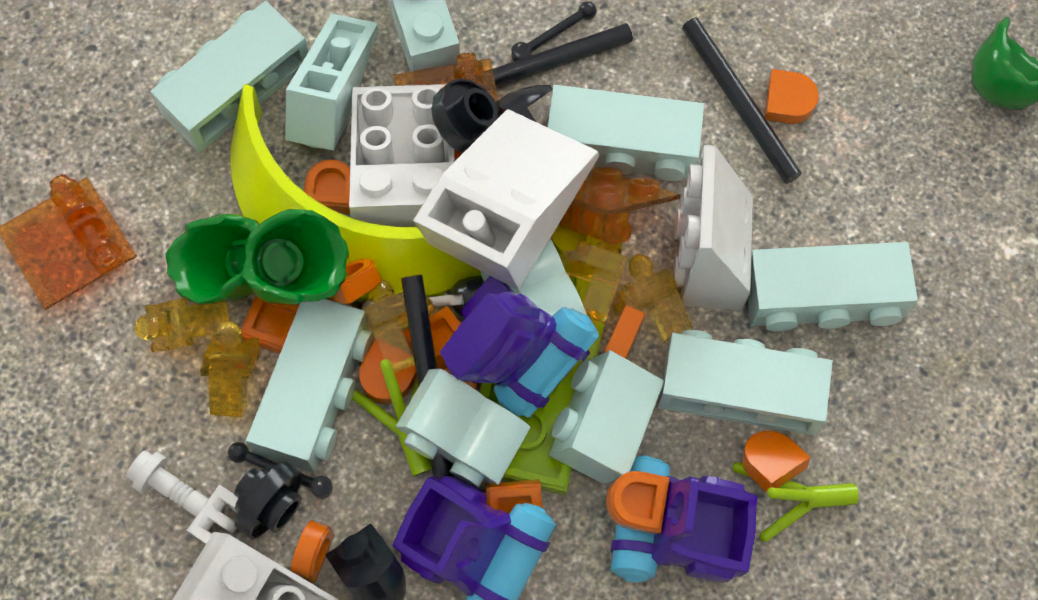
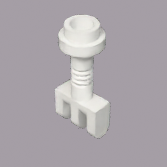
[126,450,238,544]

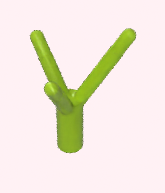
[352,359,432,477]
[732,462,859,542]

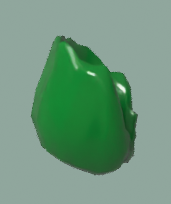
[971,17,1038,110]
[242,209,349,305]
[165,214,259,305]

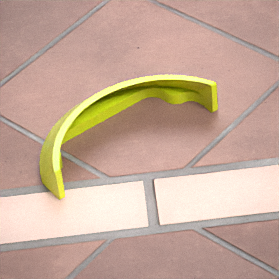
[230,84,481,303]

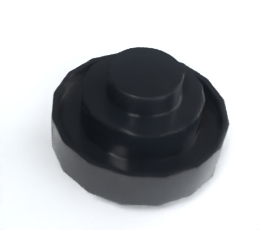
[431,78,501,154]
[234,461,304,540]

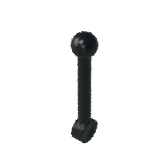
[511,1,597,61]
[228,442,333,499]

